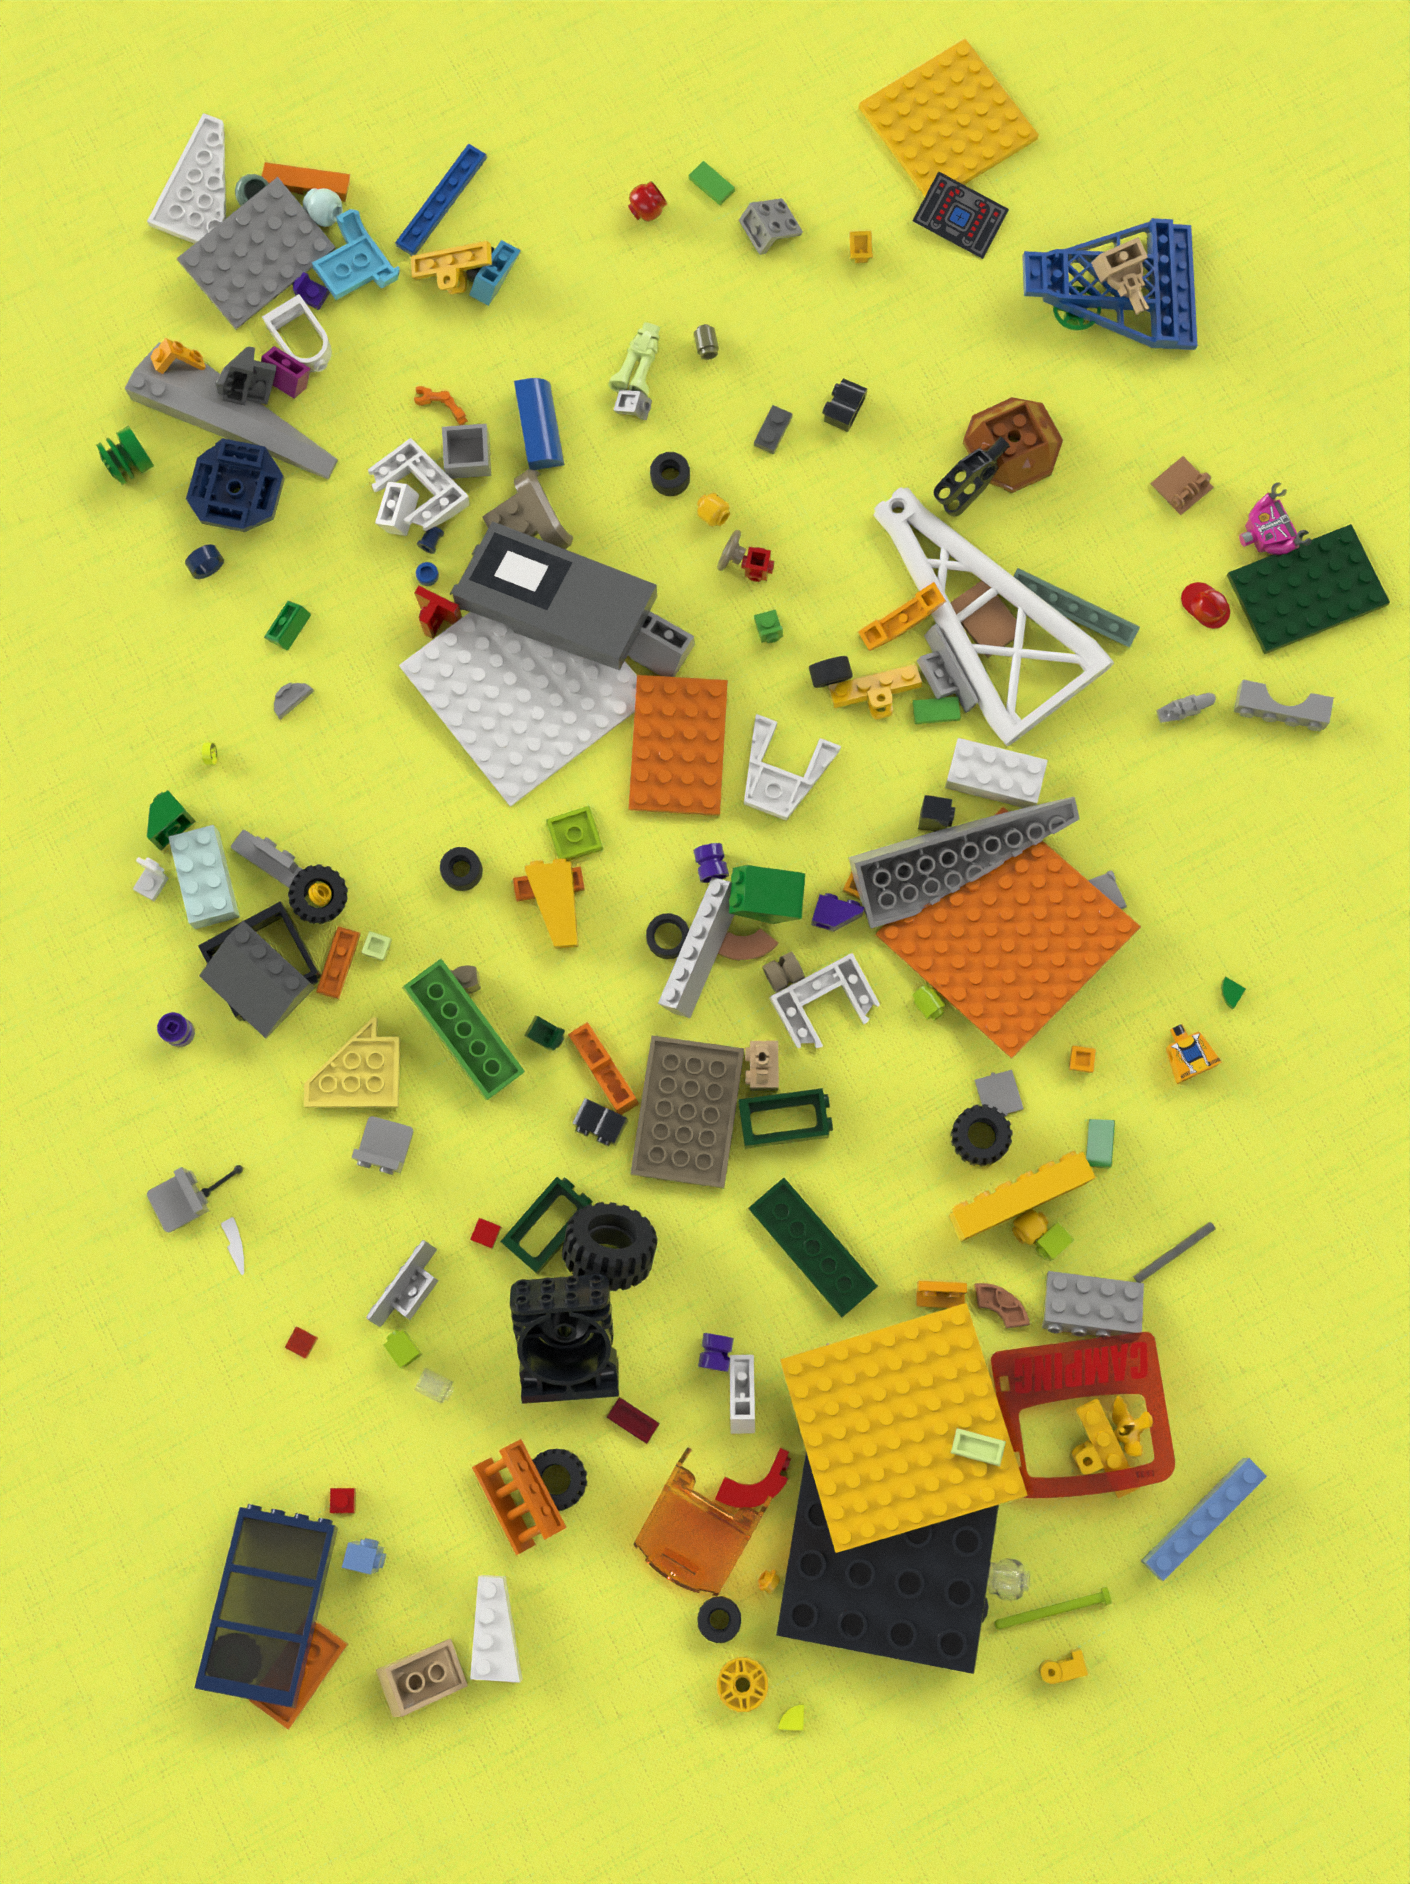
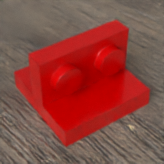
[414,585,463,639]

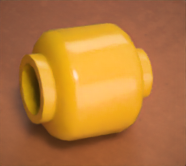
[697,493,730,527]
[1012,1209,1049,1245]

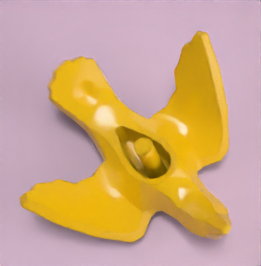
[1112,1396,1153,1457]

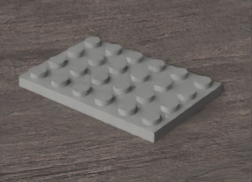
[177,177,336,330]

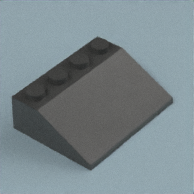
[199,921,315,1038]

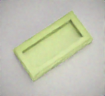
[951,1428,1006,1467]

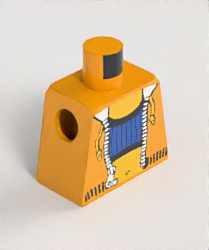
[1166,1024,1222,1084]

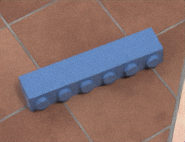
[1141,1458,1267,1581]

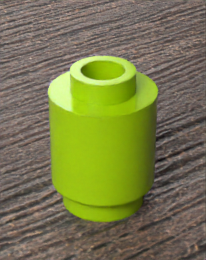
[912,985,946,1020]

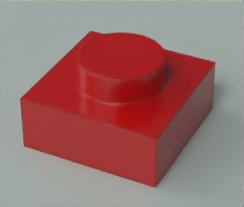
[330,1488,356,1513]

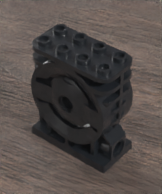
[510,1274,619,1404]

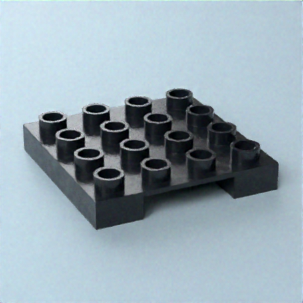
[776,1452,999,1674]

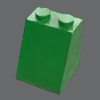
[729,865,805,924]

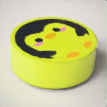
[201,742,218,765]

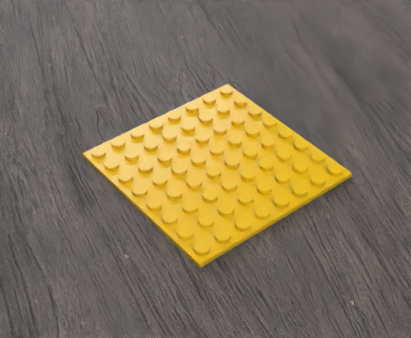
[780,1303,1028,1553]

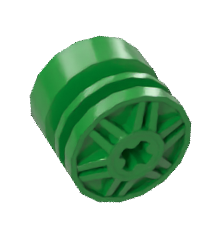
[96,425,154,485]

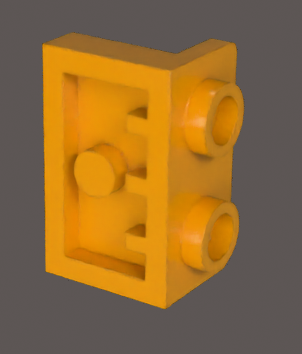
[916,1281,967,1308]

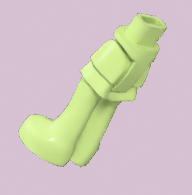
[608,322,660,397]

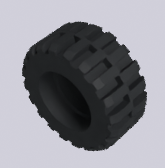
[562,1202,658,1291]

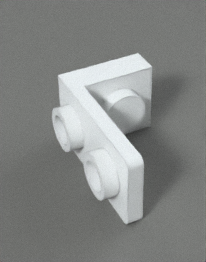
[133,857,169,901]

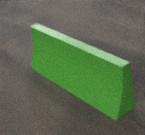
[402,959,525,1100]

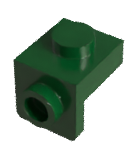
[524,1015,565,1051]

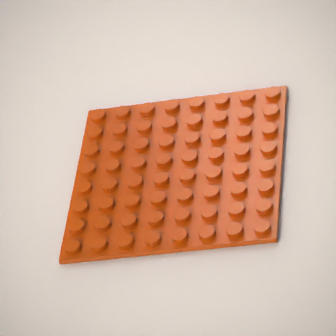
[875,807,1141,1059]

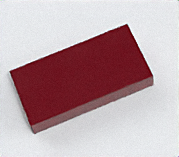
[606,1397,660,1444]

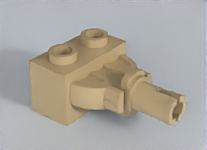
[1092,237,1149,315]
[745,1041,779,1091]

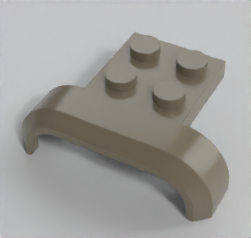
[482,469,573,549]

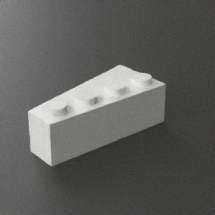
[470,1575,523,1682]

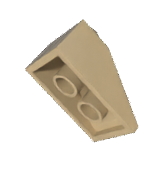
[376,1639,468,1717]

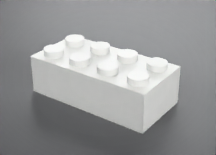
[945,738,1048,808]

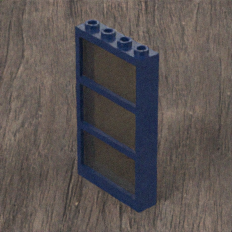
[194,1504,338,1709]

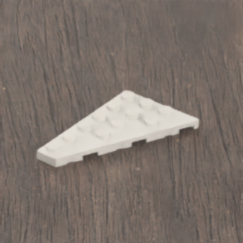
[147,113,226,244]

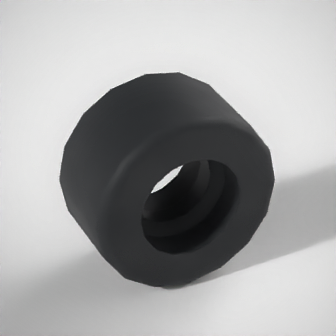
[650,452,690,496]
[809,656,853,688]
[440,847,483,891]
[697,1596,741,1643]

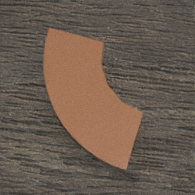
[718,929,779,961]
[974,1283,1030,1328]

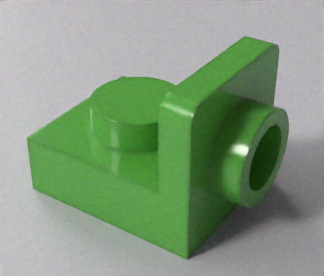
[754,609,783,643]

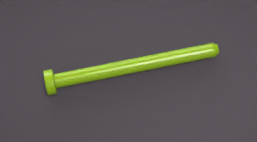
[994,1587,1112,1629]

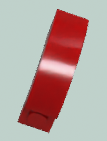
[715,1448,792,1508]

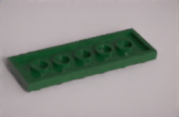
[748,1178,878,1318]

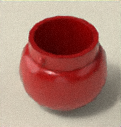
[628,181,668,222]

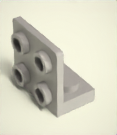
[739,198,803,255]

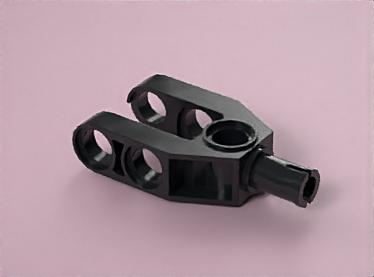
[933,436,1011,517]

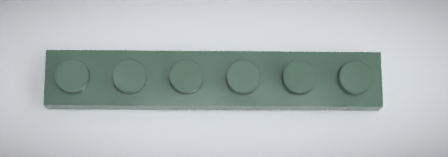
[1013,568,1140,648]

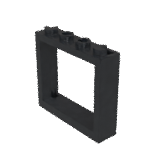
[198,901,321,1021]

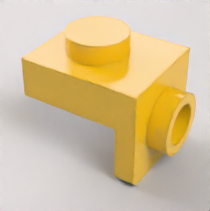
[849,231,873,263]

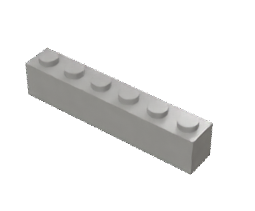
[658,877,734,1018]

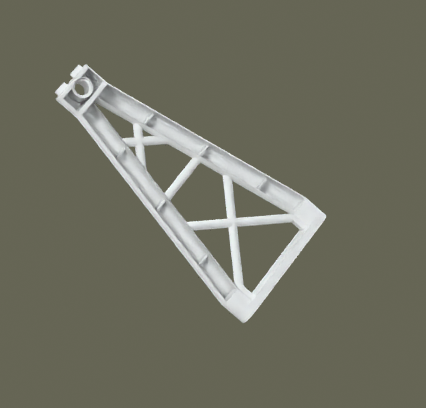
[873,487,1114,746]

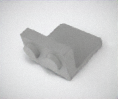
[351,1116,413,1175]
[147,1167,209,1233]

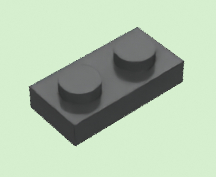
[754,405,793,454]

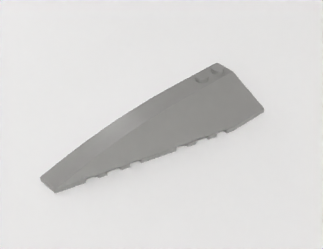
[125,342,338,480]
[848,797,1079,928]

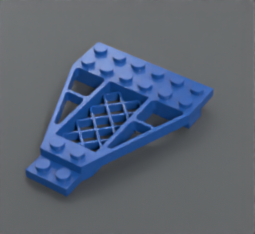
[1022,218,1198,350]

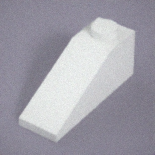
[730,1355,755,1434]

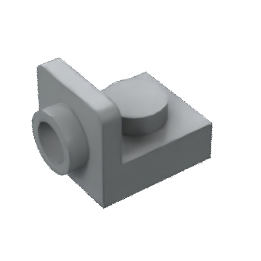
[613,390,652,420]

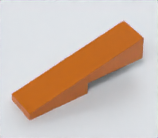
[262,162,351,202]
[568,1022,639,1115]

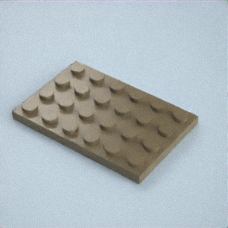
[630,1035,744,1189]

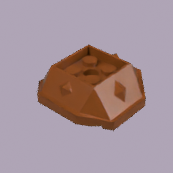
[963,397,1063,493]

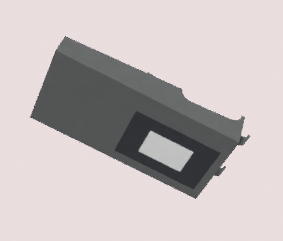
[450,521,658,671]

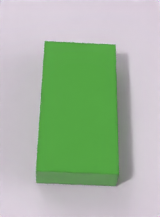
[689,161,735,205]
[912,697,961,724]

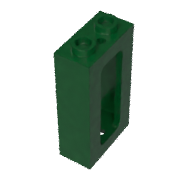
[738,1088,833,1149]
[500,1177,593,1274]

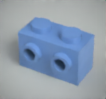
[342,1538,386,1575]

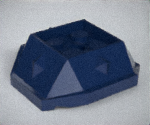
[186,438,285,532]

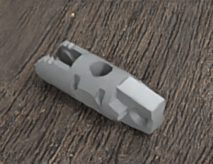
[1156,692,1216,723]

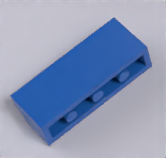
[514,378,565,470]

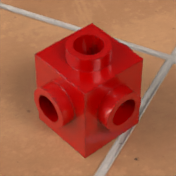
[741,546,775,582]

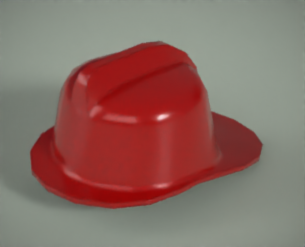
[1181,582,1230,629]

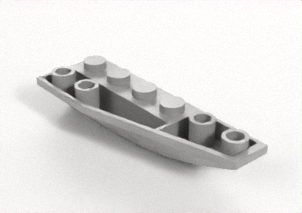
[628,612,695,677]

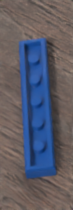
[395,144,487,256]

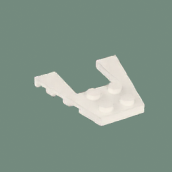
[744,714,841,821]

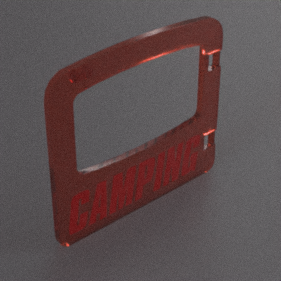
[991,1332,1175,1498]

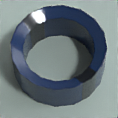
[185,544,224,579]

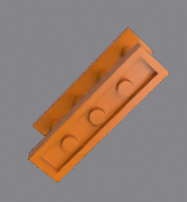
[472,1439,567,1556]

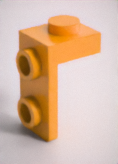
[151,338,206,374]

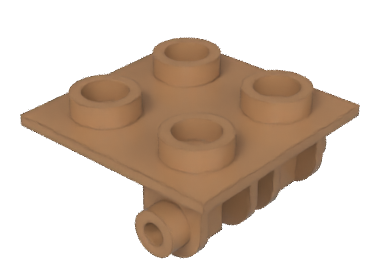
[1150,456,1214,515]

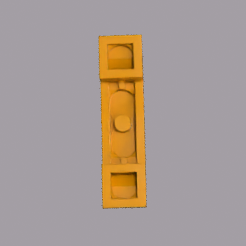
[858,582,946,651]

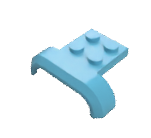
[312,209,400,300]

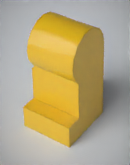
[1039,1648,1088,1684]

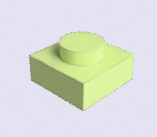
[361,931,392,961]

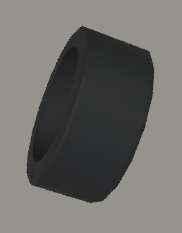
[646,913,689,959]

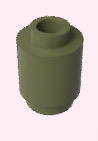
[693,324,719,360]

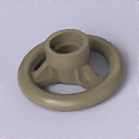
[717,530,746,571]

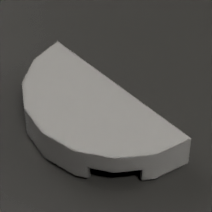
[274,683,314,720]

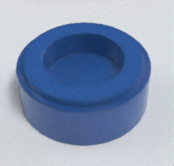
[416,562,439,586]

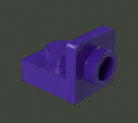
[293,272,330,310]

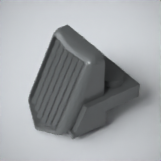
[215,346,276,405]

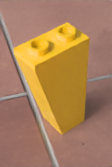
[525,859,579,949]

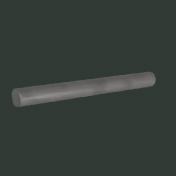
[1133,1222,1216,1283]

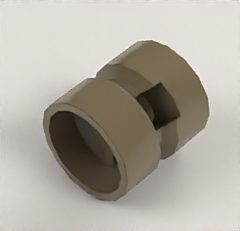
[762,951,805,993]

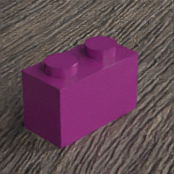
[261,346,311,399]

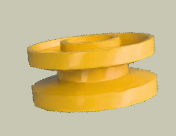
[717,1657,769,1712]

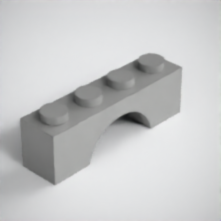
[1234,680,1334,731]

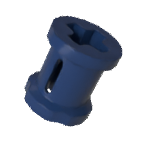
[417,526,444,554]

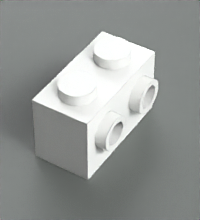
[375,482,419,536]

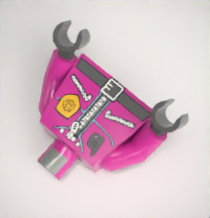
[1239,482,1312,555]

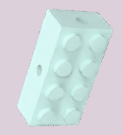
[169,825,240,929]

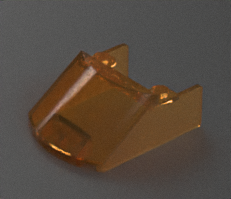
[633,1447,773,1596]

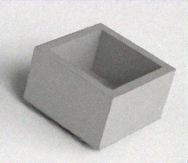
[442,424,491,479]

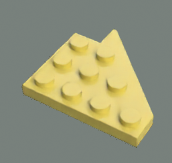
[304,1017,401,1108]

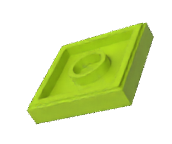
[546,806,604,861]

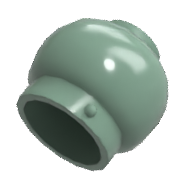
[235,174,269,206]

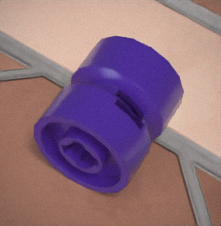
[693,843,729,883]
[157,1012,195,1047]
[698,1333,734,1372]

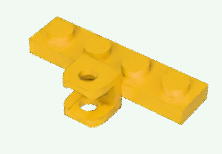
[411,241,492,295]
[828,664,922,720]
[1071,1398,1140,1499]

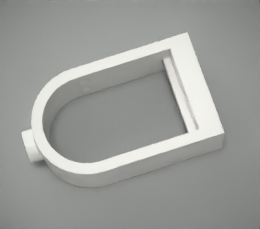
[262,294,332,372]

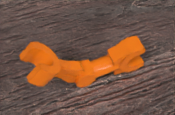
[414,386,468,425]

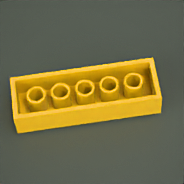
[949,1150,1096,1242]

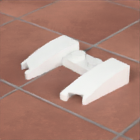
[368,438,469,531]
[769,953,880,1048]

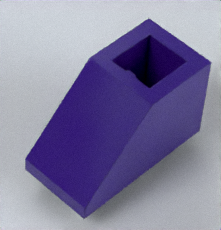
[811,893,864,932]

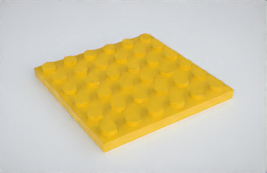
[859,38,1039,196]

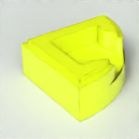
[778,1704,804,1731]

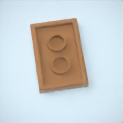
[950,581,1025,658]

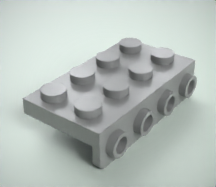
[1042,1271,1144,1343]

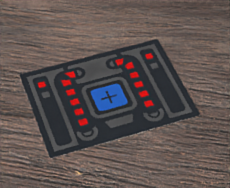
[912,172,1009,259]

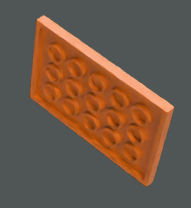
[629,675,728,816]

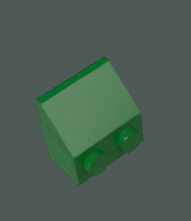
[147,790,196,851]

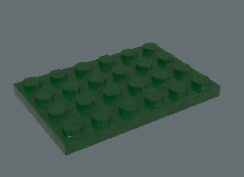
[1227,524,1390,654]

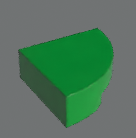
[1221,977,1246,1009]

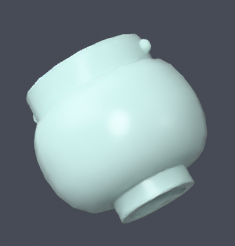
[302,188,343,227]

